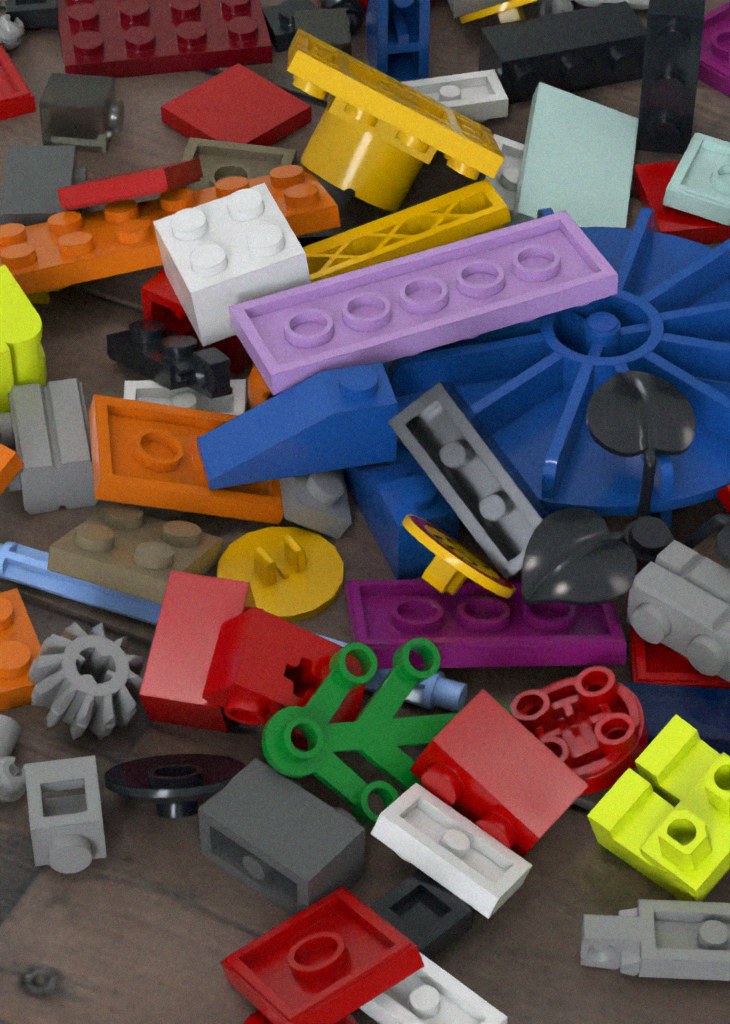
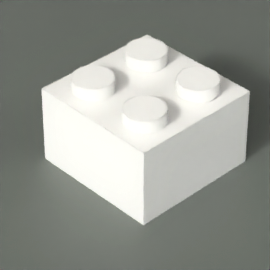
[153,183,311,346]

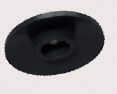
[104,754,246,818]

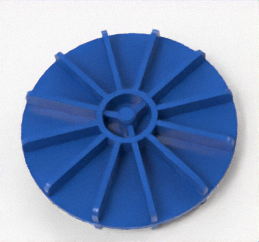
[383,207,730,530]

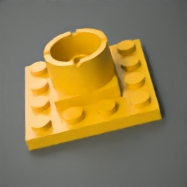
[287,29,505,213]

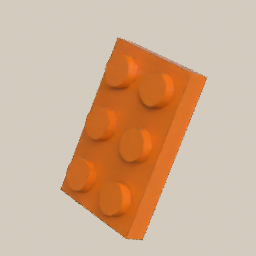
[88,394,284,525]

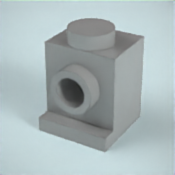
[24,755,107,873]

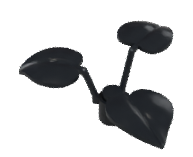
[521,371,730,606]

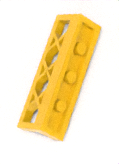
[303,179,512,283]

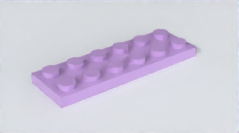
[229,210,618,395]

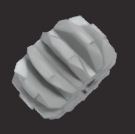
[28,622,144,741]

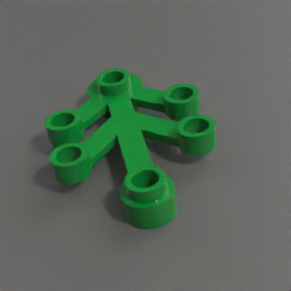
[262,638,513,828]

